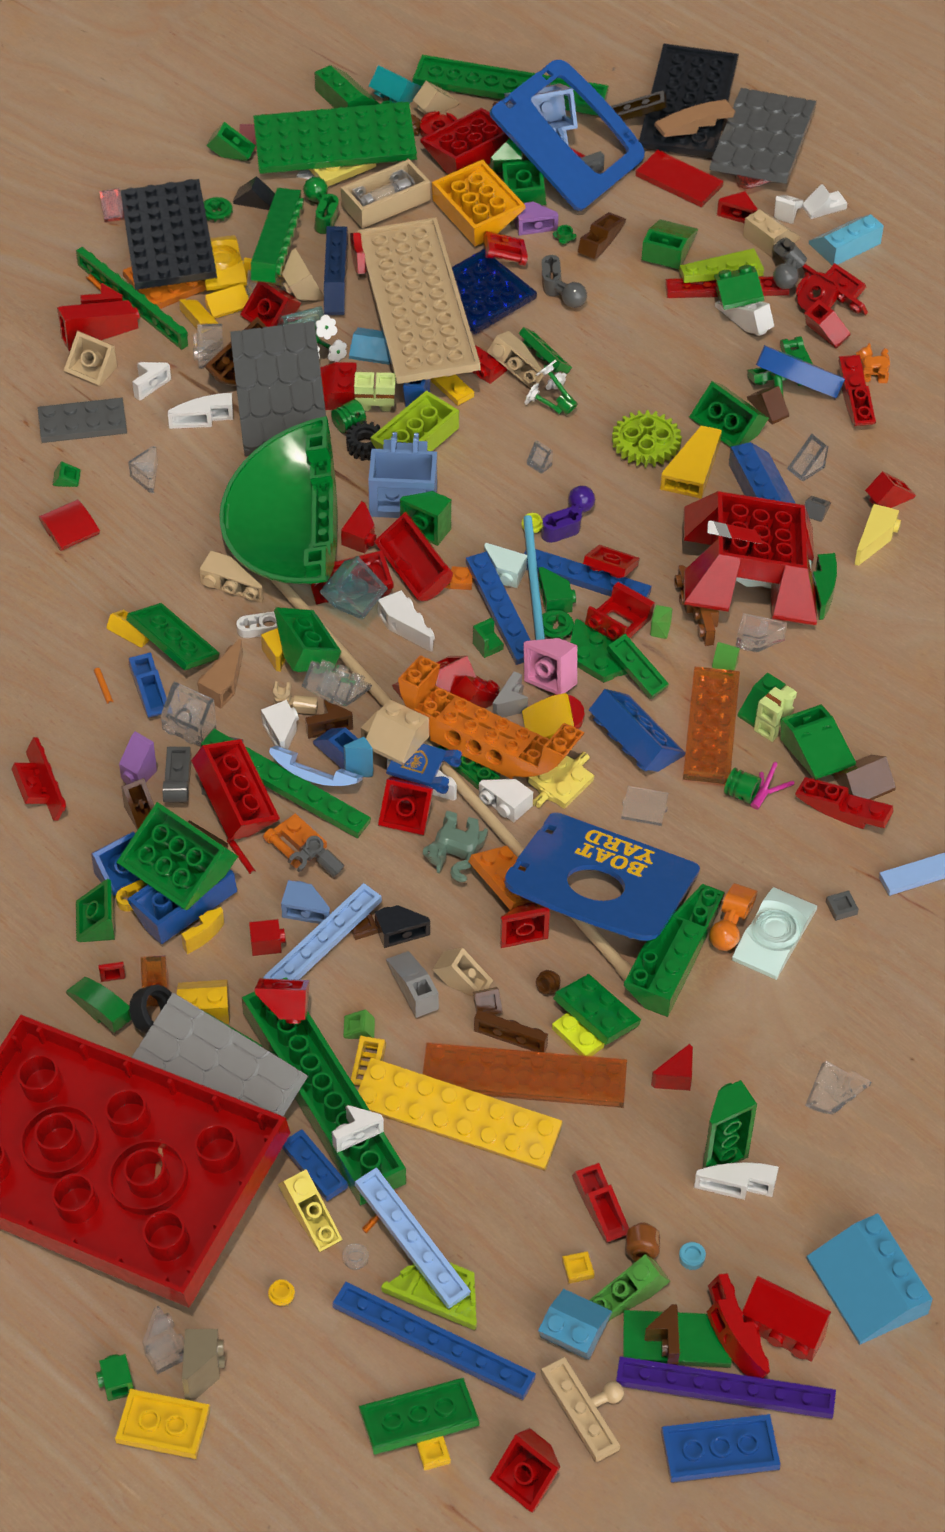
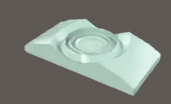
[732,887,817,980]

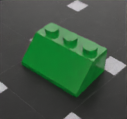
[314,65,380,108]
[689,381,769,447]

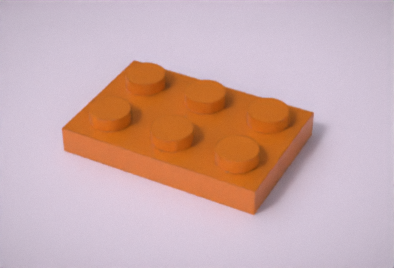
[468,845,535,911]

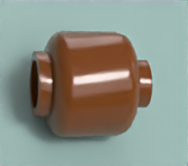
[626,1222,660,1262]

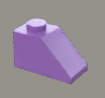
[513,202,558,236]
[119,731,157,784]

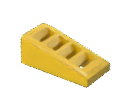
[351,1036,387,1087]

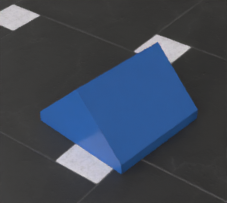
[91,831,140,896]

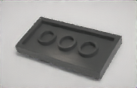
[38,397,127,443]

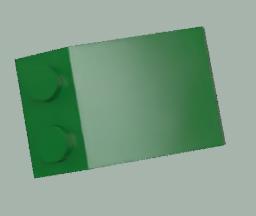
[274,607,342,673]

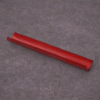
[227,839,256,874]

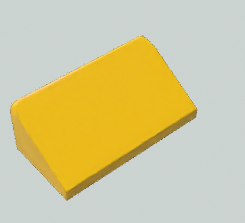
[205,284,249,319]
[179,299,219,334]
[107,609,150,647]

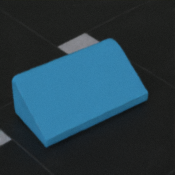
[344,737,373,777]

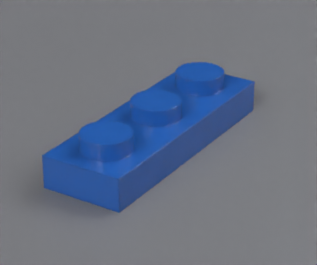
[282,1129,348,1201]

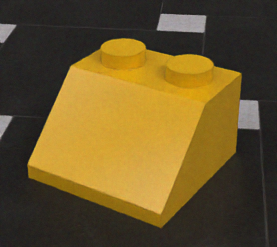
[177,980,229,1024]

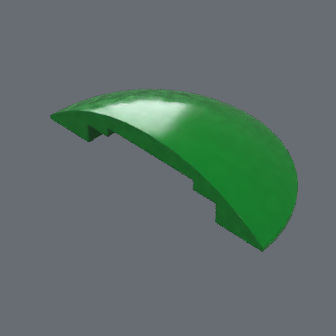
[219,416,338,584]

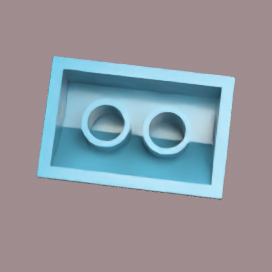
[809,214,884,265]

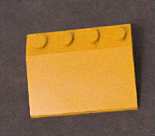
[432,160,526,246]

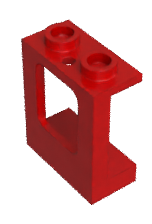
[585,582,655,641]

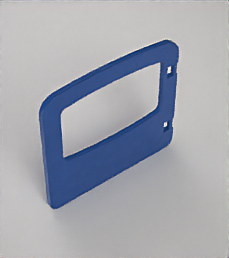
[490,60,645,211]

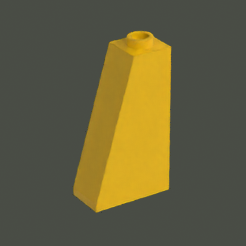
[660,426,722,499]

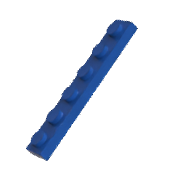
[524,549,652,598]
[466,551,531,665]

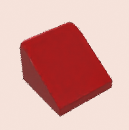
[98,962,125,982]

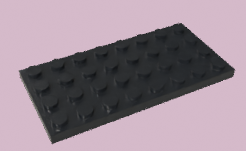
[639,43,739,158]
[120,179,217,290]

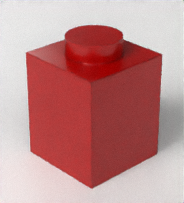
[249,919,286,956]

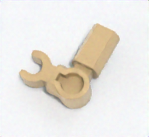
[273,681,318,715]

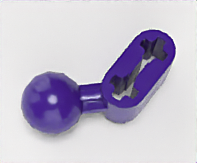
[541,485,596,543]

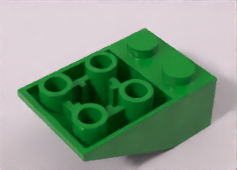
[641,219,698,270]
[780,704,856,780]

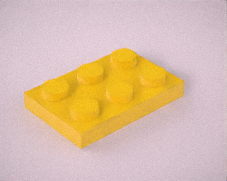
[115,1389,210,1459]

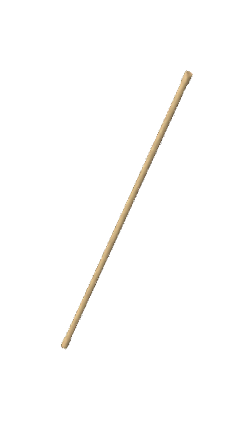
[270,579,632,981]

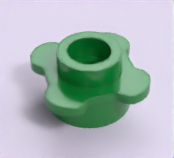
[553,225,577,244]

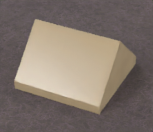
[64,331,117,386]

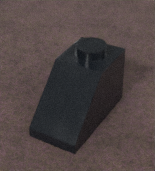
[375,905,430,948]

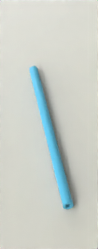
[523,515,545,640]

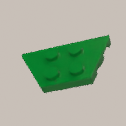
[570,619,628,683]

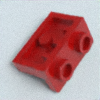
[472,345,507,384]

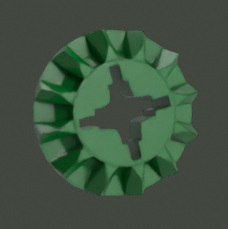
[204,197,233,222]
[542,610,574,639]

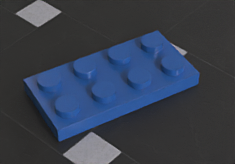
[661,1414,781,1482]

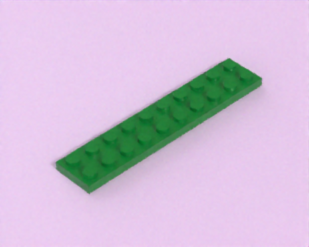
[412,55,609,115]

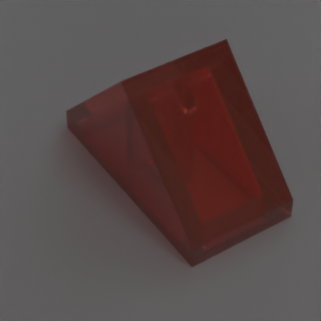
[98,188,124,222]

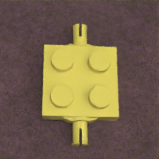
[528,752,595,809]

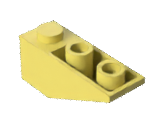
[278,1169,343,1252]

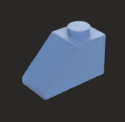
[281,880,330,924]

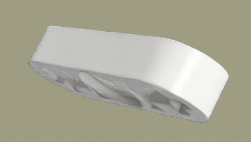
[236,611,278,638]

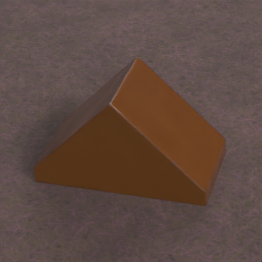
[747,386,789,425]
[121,778,154,830]

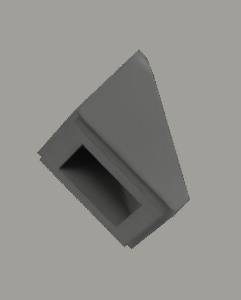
[805,496,831,522]

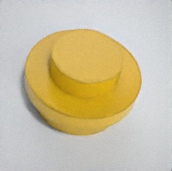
[268,1279,295,1306]

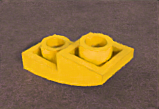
[181,907,224,954]

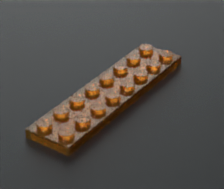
[423,1042,627,1108]

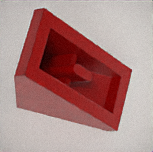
[717,191,758,224]
[651,1044,693,1091]

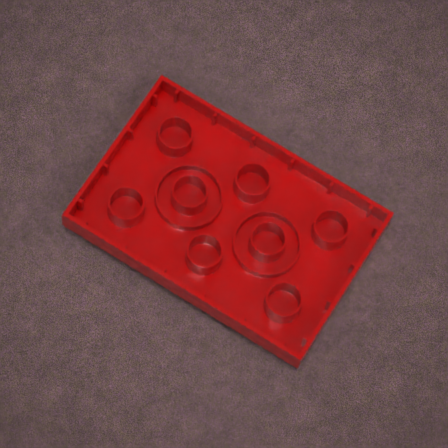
[0,1015,291,1308]

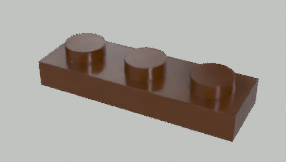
[474,1010,548,1055]

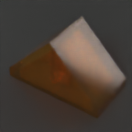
[141,956,168,1006]

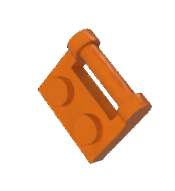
[263,813,327,868]

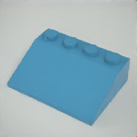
[806,1213,933,1345]

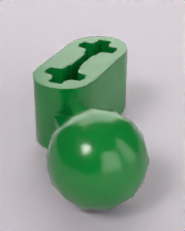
[303,177,339,234]

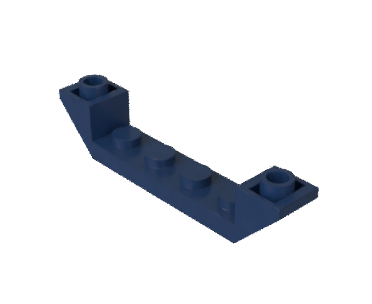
[324,226,348,315]

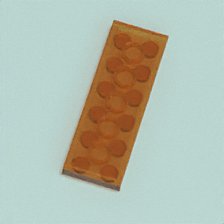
[683,666,740,784]

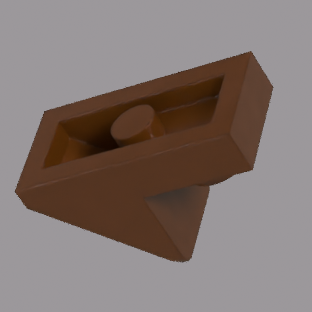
[305,700,353,739]
[645,1304,680,1365]

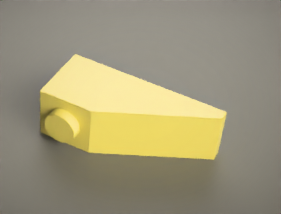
[855,504,901,566]

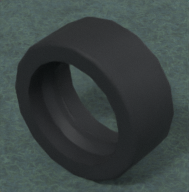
[129,984,172,1034]

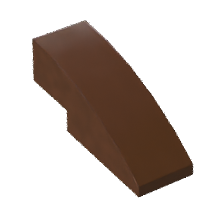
[577,212,626,259]

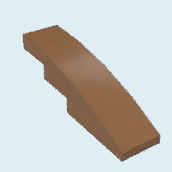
[655,100,735,137]

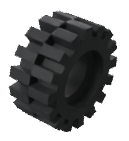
[346,421,380,461]

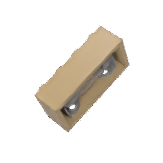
[341,159,430,229]

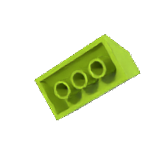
[370,390,459,451]

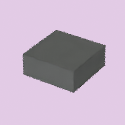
[826,890,859,921]

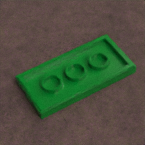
[126,603,220,670]
[623,1310,732,1368]
[359,1378,480,1455]

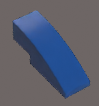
[129,652,170,718]

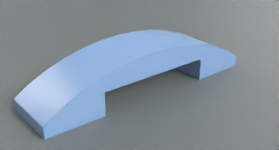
[269,745,363,786]

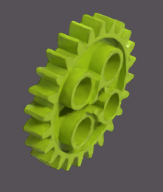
[612,410,682,467]

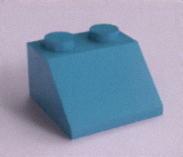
[538,1289,612,1360]

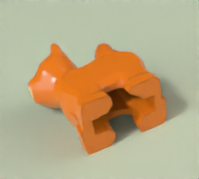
[855,343,890,383]

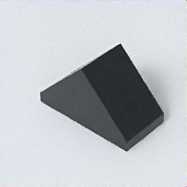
[233,176,275,210]

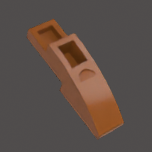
[674,565,719,646]

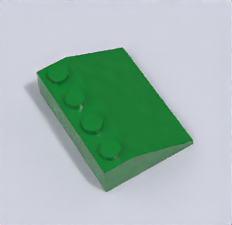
[117,802,238,911]

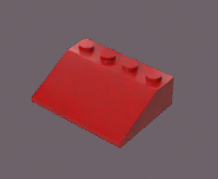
[420,108,509,174]

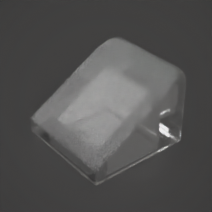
[526,440,553,474]

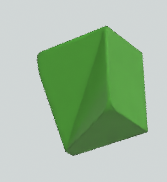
[650,605,673,639]

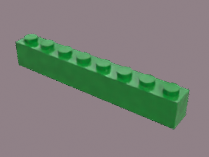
[251,188,304,283]

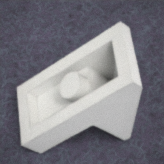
[802,184,847,219]
[774,195,804,224]
[133,362,171,401]
[332,1105,384,1153]

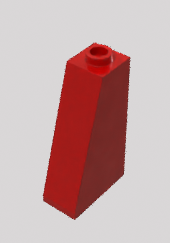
[57,300,140,351]

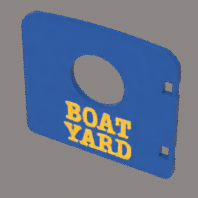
[504,813,700,941]

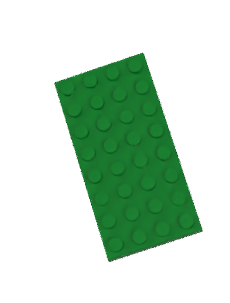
[253,102,417,174]

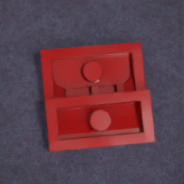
[39,499,100,551]

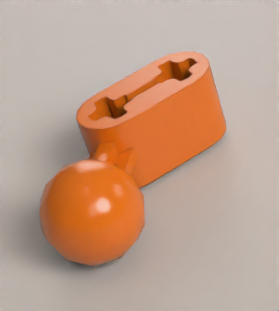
[709,883,758,951]

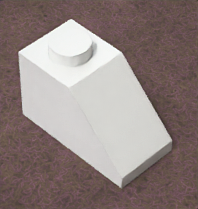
[261,700,299,749]

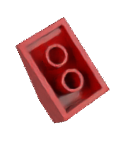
[320,362,357,410]

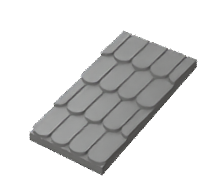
[132,993,308,1116]

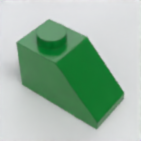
[206,122,256,161]
[538,567,576,613]
[737,672,786,727]

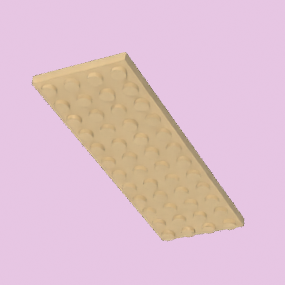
[357,217,481,384]

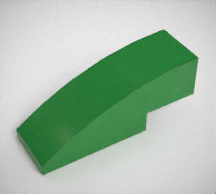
[812,553,837,620]
[66,977,131,1033]

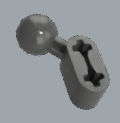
[773,237,807,289]
[542,255,587,308]

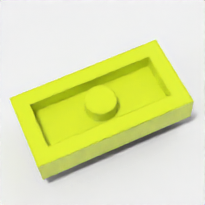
[552,1012,604,1061]

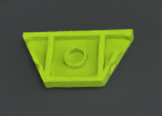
[381,1262,477,1330]

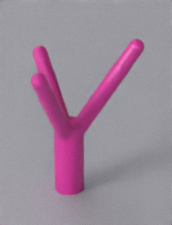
[750,762,795,810]

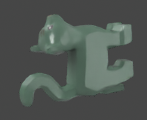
[422,811,488,882]

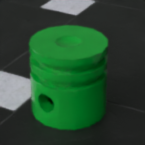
[331,399,366,433]
[724,767,762,804]

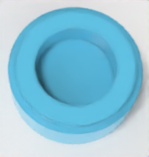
[679,1242,706,1270]

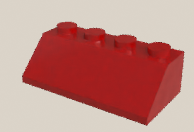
[191,739,280,841]

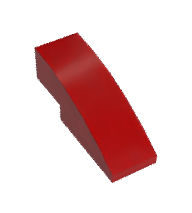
[572,1163,629,1243]

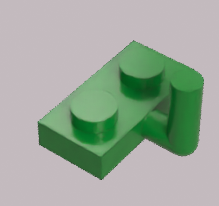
[747,367,787,395]

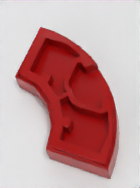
[350,233,366,274]

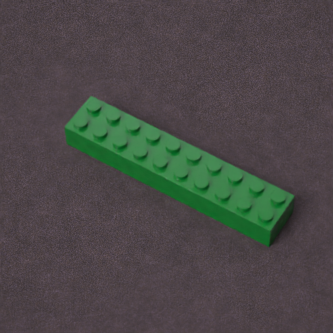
[242,977,406,1206]

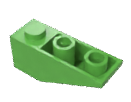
[589,1254,671,1321]

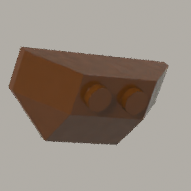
[204,317,266,387]

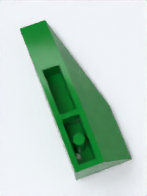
[624,884,725,1017]

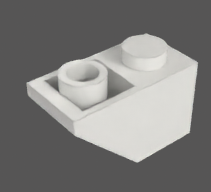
[479,779,533,823]

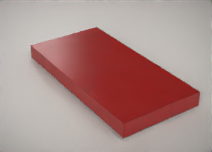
[635,150,724,208]

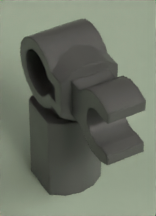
[288,836,345,878]

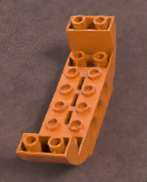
[398,655,585,779]

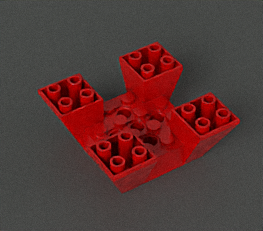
[683,491,817,625]

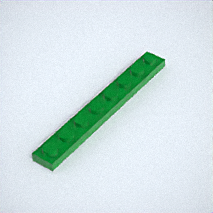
[76,247,188,350]
[200,728,371,839]

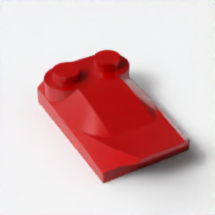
[311,550,394,605]

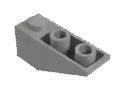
[386,951,439,1018]

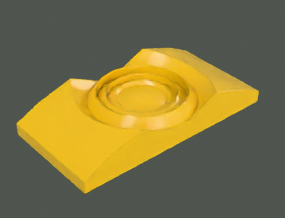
[204,235,247,291]

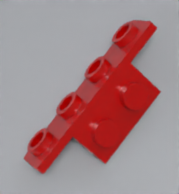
[802,263,868,316]
[11,737,66,821]

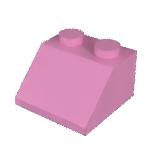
[524,638,577,694]

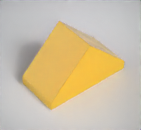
[261,628,286,672]

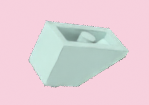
[484,543,527,588]

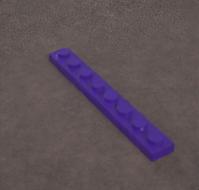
[616,1356,836,1419]

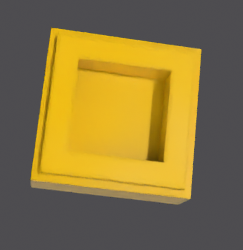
[562,1251,595,1284]
[416,1436,451,1471]

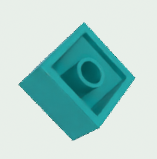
[369,65,422,104]

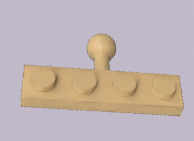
[541,1357,624,1462]

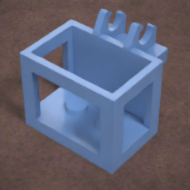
[504,84,578,145]
[368,432,437,518]

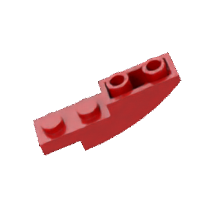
[838,355,876,426]
[795,777,894,829]
[706,1273,770,1378]

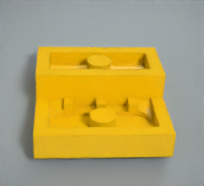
[522,693,574,739]

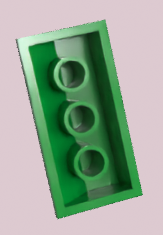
[702,1080,757,1169]

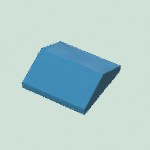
[349,327,391,365]

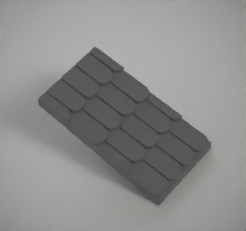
[710,88,817,184]
[230,321,326,457]

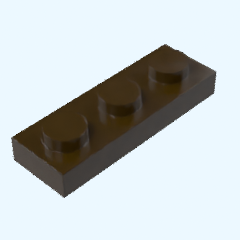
[611,90,667,122]

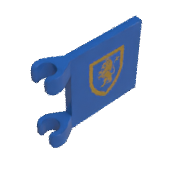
[386,744,462,794]

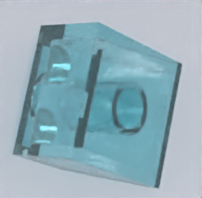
[320,556,388,620]

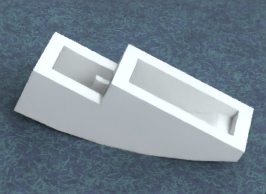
[168,393,233,429]
[694,1163,779,1200]

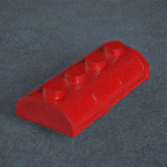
[374,511,453,601]

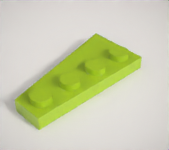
[679,248,764,283]

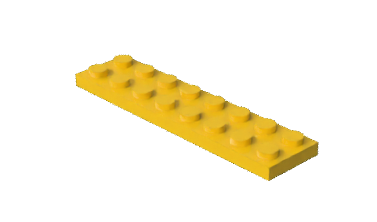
[358,1058,563,1171]

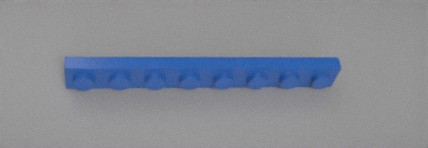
[333,1282,536,1400]

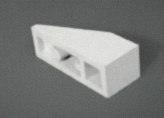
[715,301,774,335]

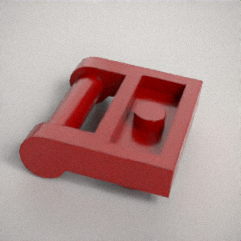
[483,231,528,266]

